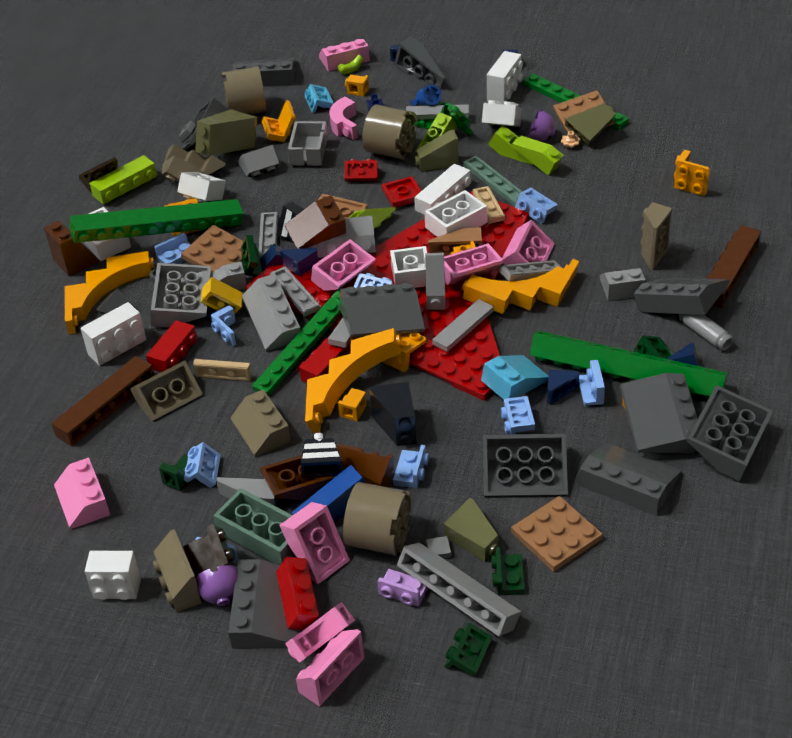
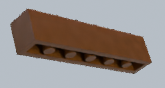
[707,225,761,308]
[51,356,154,447]

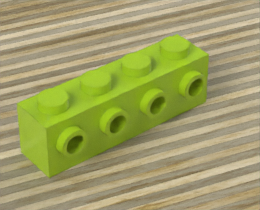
[89,155,157,205]

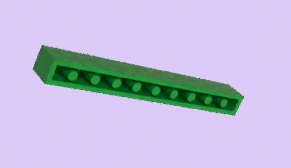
[69,199,244,243]
[530,331,728,399]

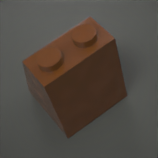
[44,220,99,276]

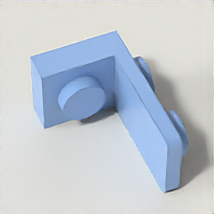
[211,305,236,346]

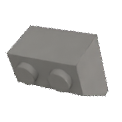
[237,145,279,177]
[599,268,645,301]

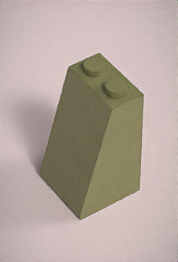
[195,109,257,156]

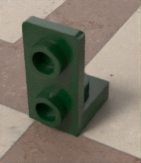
[159,454,188,490]

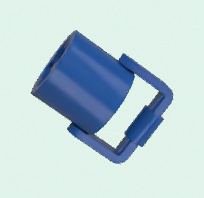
[410,85,442,106]

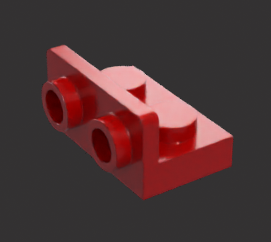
[344,159,378,182]

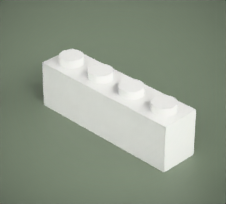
[414,164,471,215]

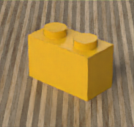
[201,277,243,315]

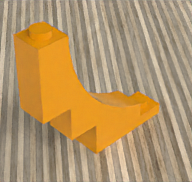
[65,251,155,335]
[462,259,579,314]
[305,328,403,434]

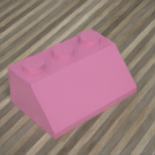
[319,39,370,72]
[502,220,555,265]
[311,239,376,291]
[444,243,503,285]
[54,457,110,530]
[296,629,364,707]

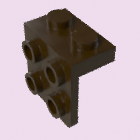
[79,157,118,192]
[183,524,235,579]

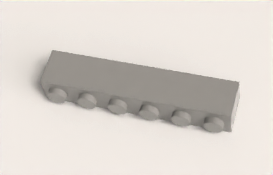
[397,542,521,636]

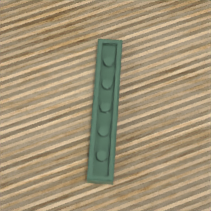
[463,156,523,207]

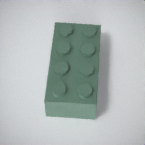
[213,488,295,565]

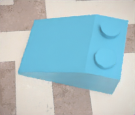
[481,355,549,400]

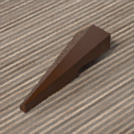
[337,444,394,488]

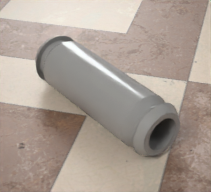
[678,314,733,350]

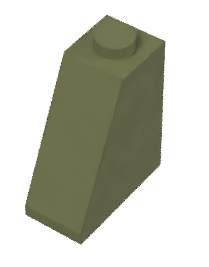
[565,103,616,146]
[414,130,459,172]
[443,498,499,562]

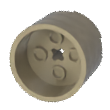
[222,66,267,115]
[362,104,418,160]
[343,482,412,556]

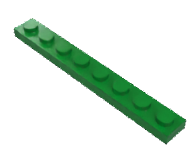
[523,73,629,130]
[252,288,342,397]

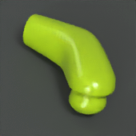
[338,55,365,75]

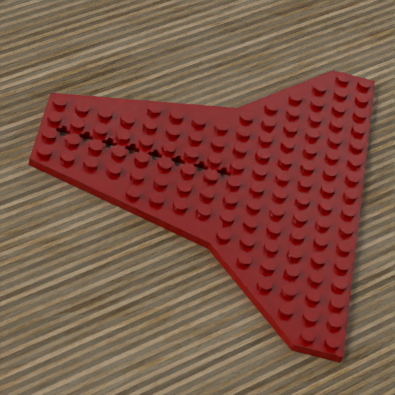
[245,191,529,401]

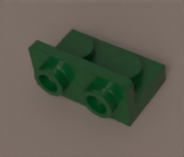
[240,235,262,276]
[634,336,673,359]
[491,547,525,595]
[444,622,493,677]

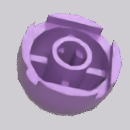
[528,110,556,142]
[196,565,238,606]

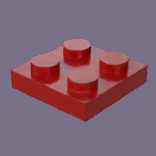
[381,176,422,208]

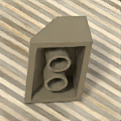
[640,202,672,270]
[130,361,203,421]
[230,390,291,457]
[152,529,201,613]

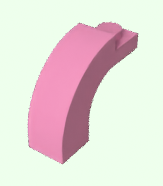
[330,97,358,140]
[285,602,355,663]

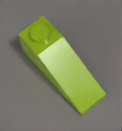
[511,136,564,176]

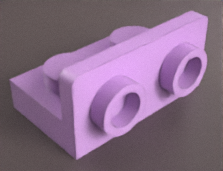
[377,569,428,607]

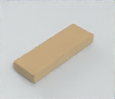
[473,186,505,224]
[193,359,252,381]

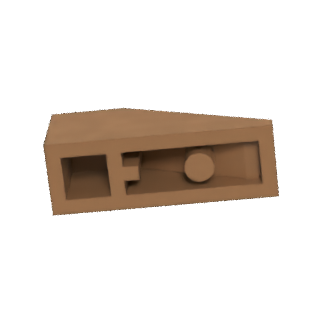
[428,227,482,256]

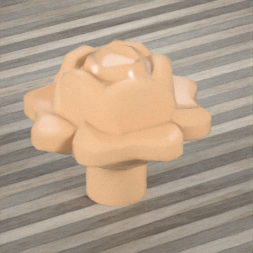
[561,131,580,148]

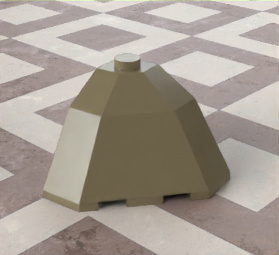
[162,144,226,182]

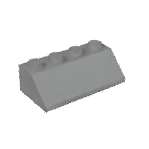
[305,216,376,258]
[242,274,300,351]

